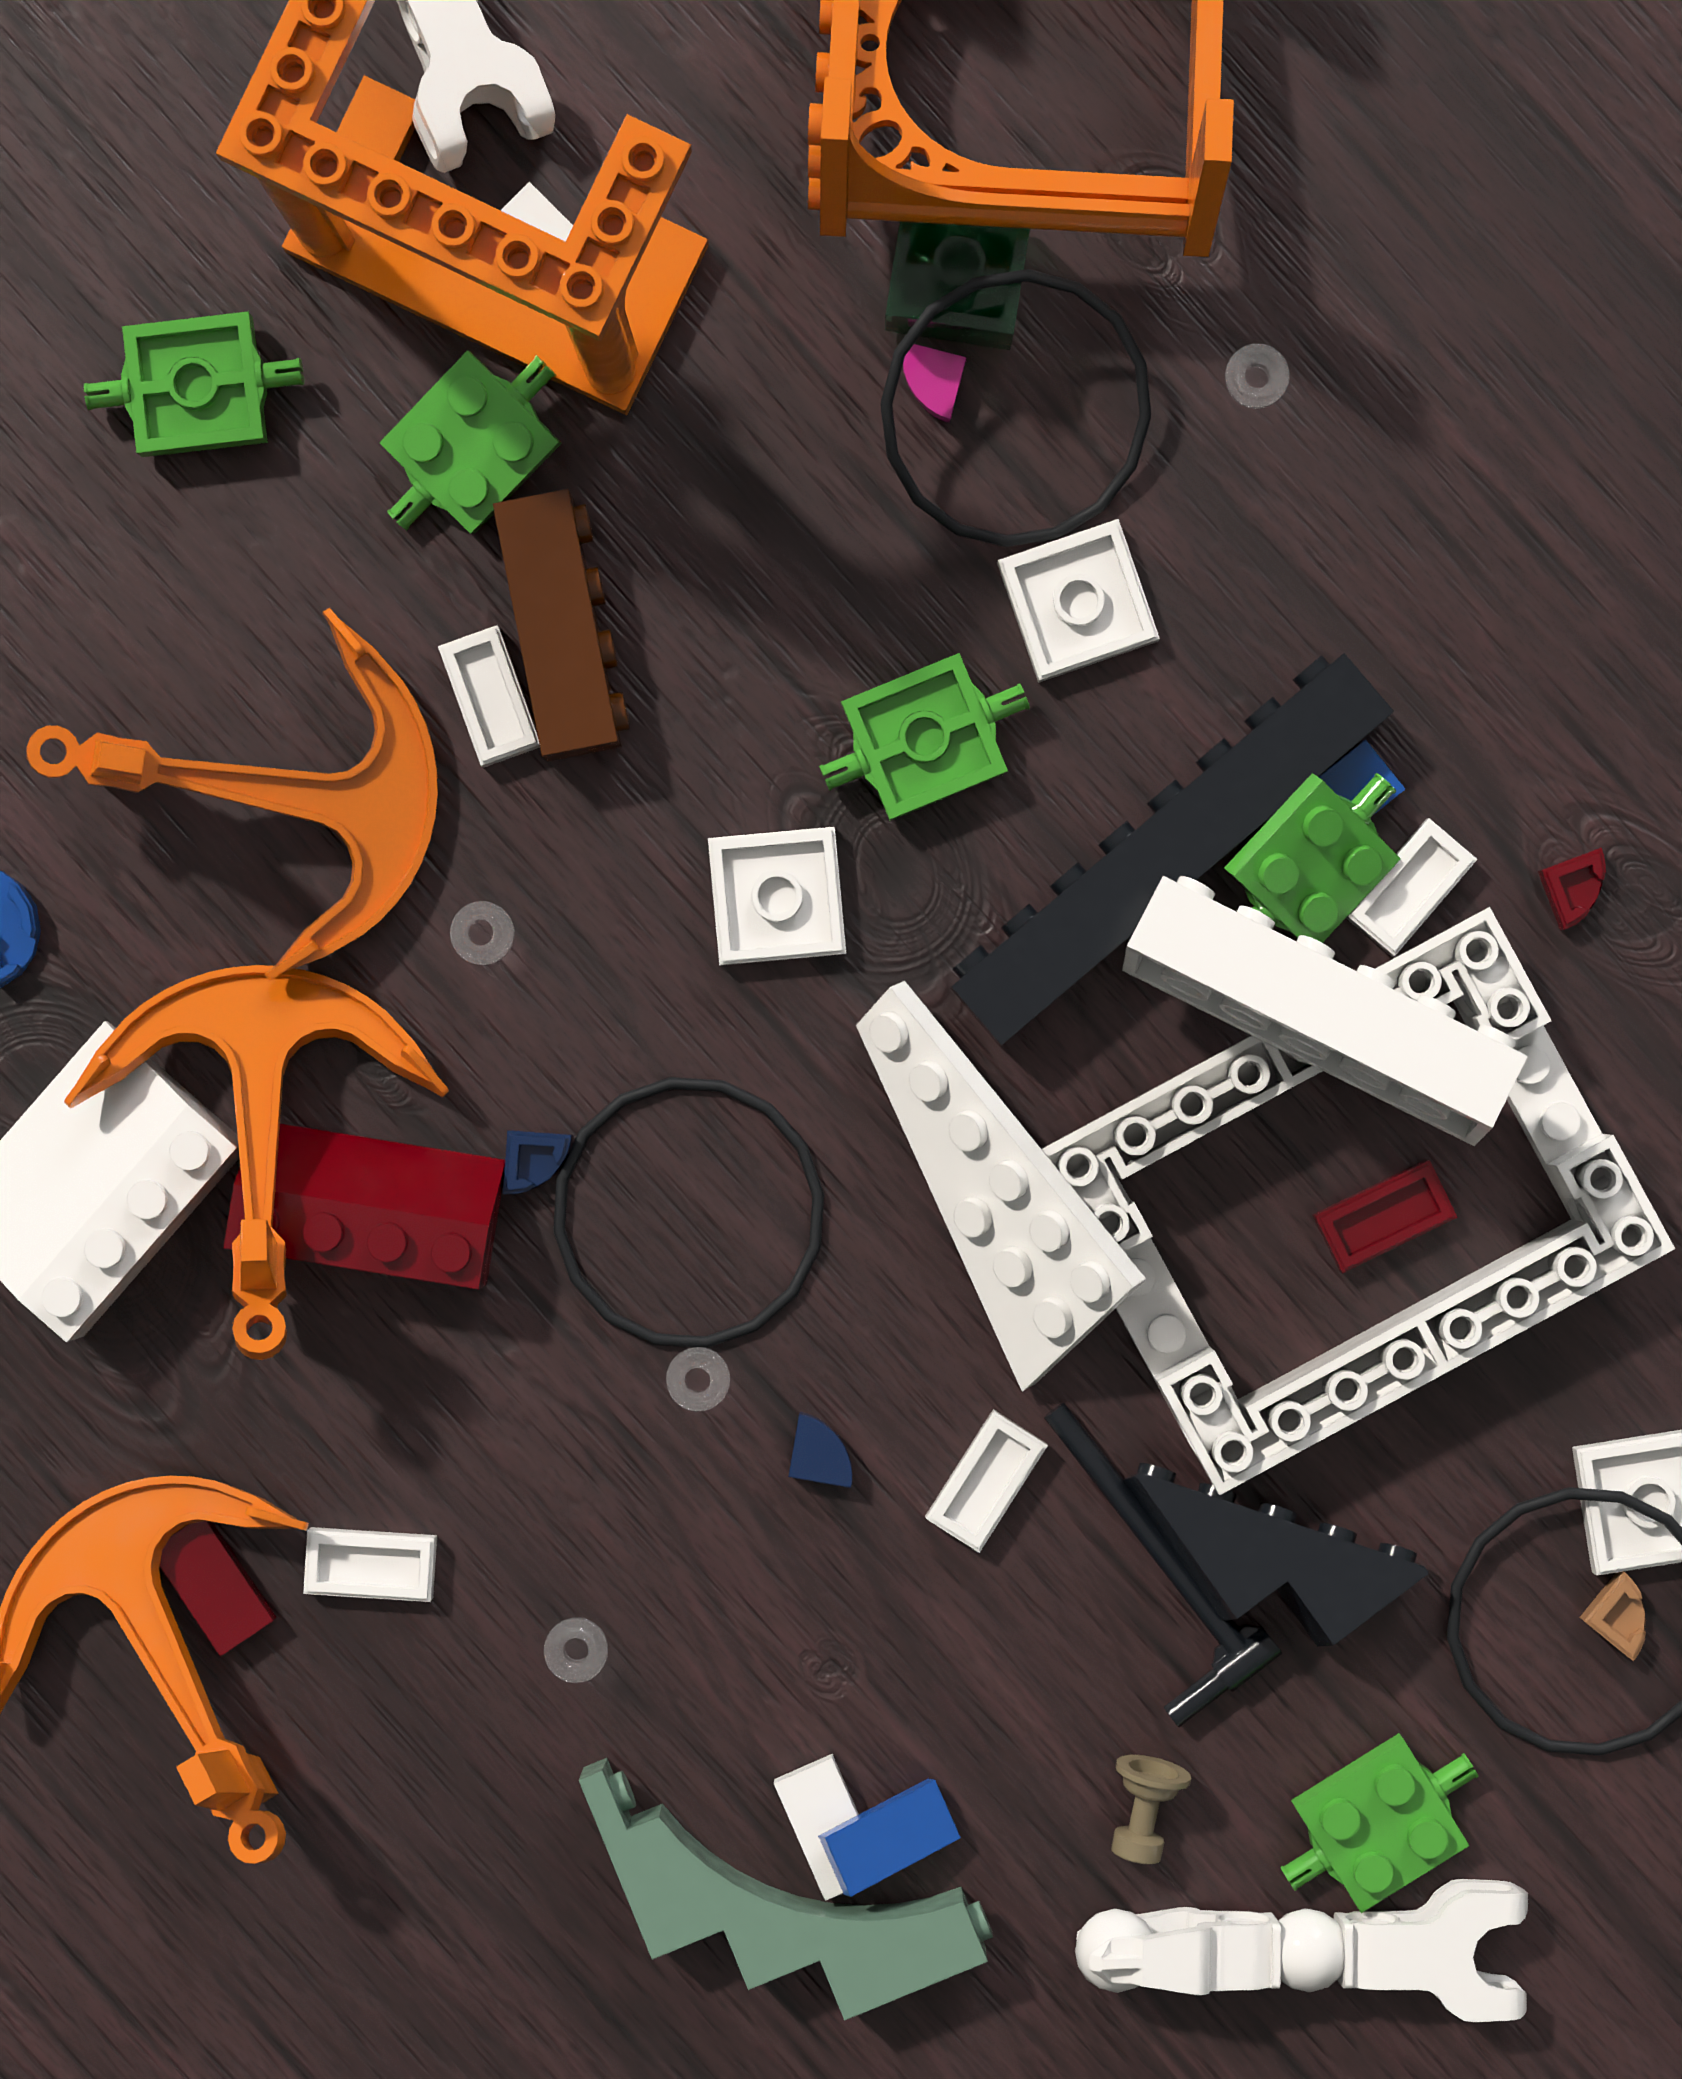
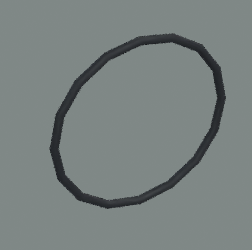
[880,269,1152,547]
[553,1077,824,1348]
[1447,1487,1682,1756]

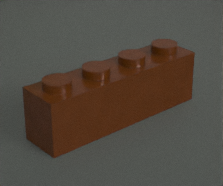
[493,489,630,762]

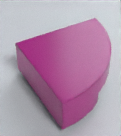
[903,344,966,423]

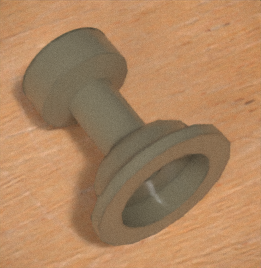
[1111,1755,1191,1864]

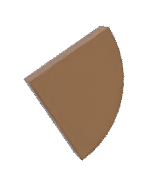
[1579,1571,1646,1661]

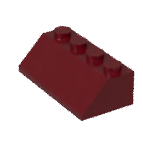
[223,1123,505,1289]

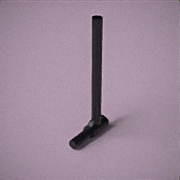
[1044,1402,1283,1727]

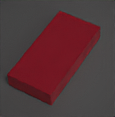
[1313,1160,1458,1273]
[160,1521,277,1656]

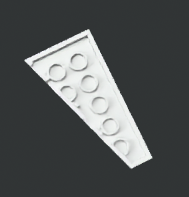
[856,981,1146,1392]

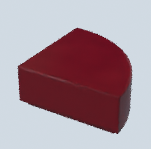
[1538,848,1606,930]

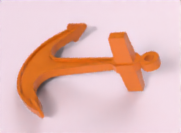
[26,608,438,981]
[64,965,449,1360]
[0,1476,309,1864]

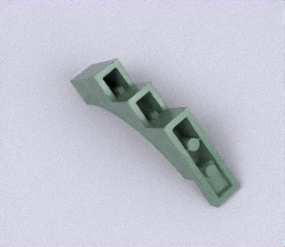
[579,1758,993,2021]

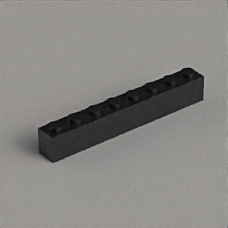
[950,653,1394,1046]

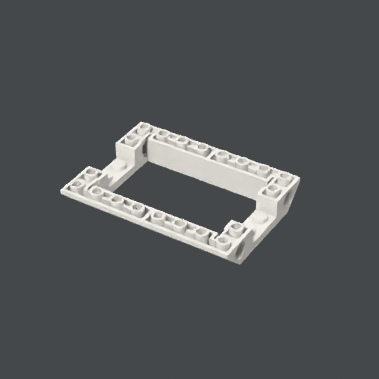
[1042,907,1675,1495]

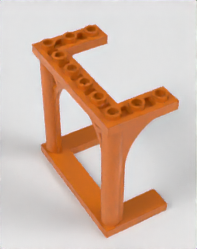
[216,0,709,416]
[808,0,1234,257]

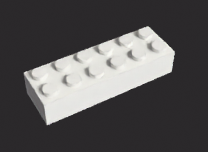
[1122,876,1528,1146]

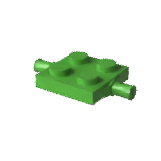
[84,311,305,457]
[380,351,562,534]
[819,653,1030,821]
[1224,773,1401,943]
[1280,1733,1479,1913]

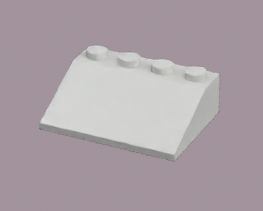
[0,1021,239,1342]

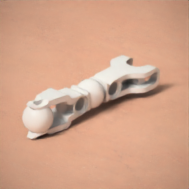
[396,0,555,173]
[1075,1879,1528,2022]

